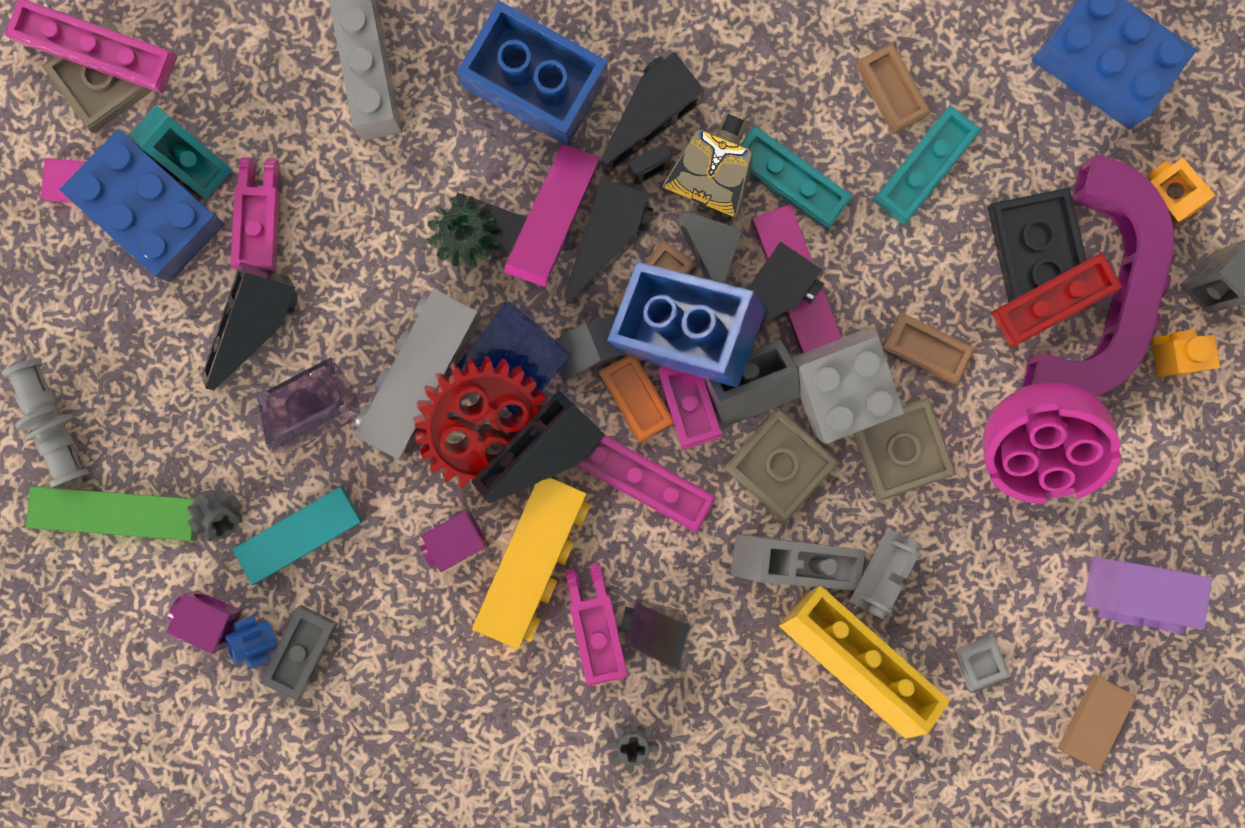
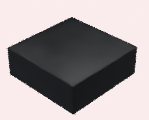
[628,143,672,185]

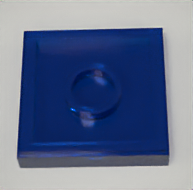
[457,301,572,415]

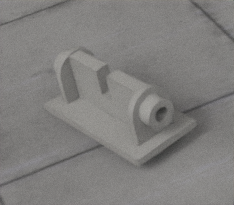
[850,528,922,620]

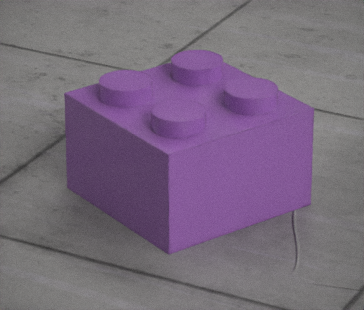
[1084,557,1212,635]

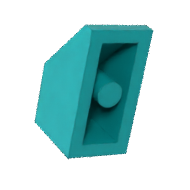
[129,105,233,200]

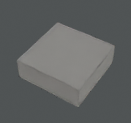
[953,636,1010,691]

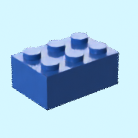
[457,0,608,146]
[1031,0,1197,130]
[59,129,225,283]
[607,262,766,388]

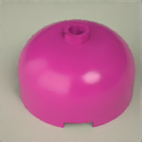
[983,382,1121,504]

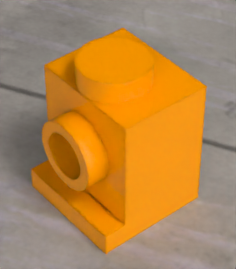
[1147,157,1216,228]
[1151,329,1220,378]

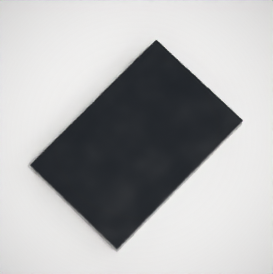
[987,188,1097,309]

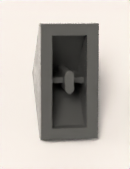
[677,211,742,284]
[549,315,626,381]

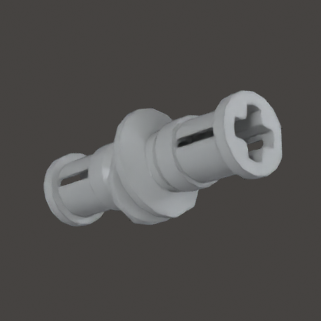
[2,359,90,488]

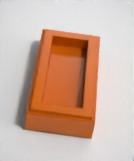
[598,356,674,443]

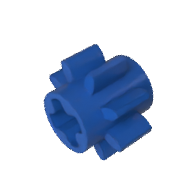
[225,615,277,670]

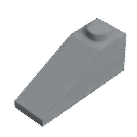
[731,534,865,591]

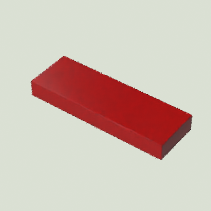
[990,252,1123,348]

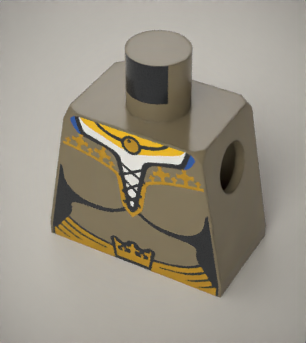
[663,113,754,220]

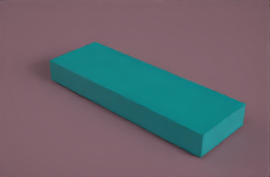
[872,105,982,226]
[740,125,853,231]
[232,487,363,585]

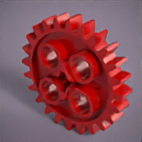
[413,356,546,491]

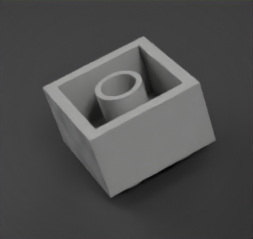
[792,330,904,444]

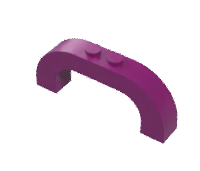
[1021,155,1174,396]

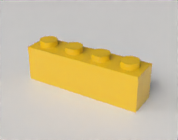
[472,477,591,649]
[779,585,951,739]

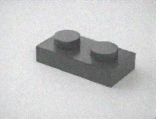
[260,605,338,701]

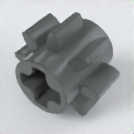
[187,487,243,542]
[607,717,659,774]

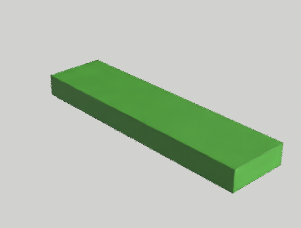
[26,486,196,541]

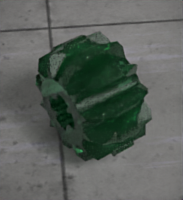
[427,196,500,269]

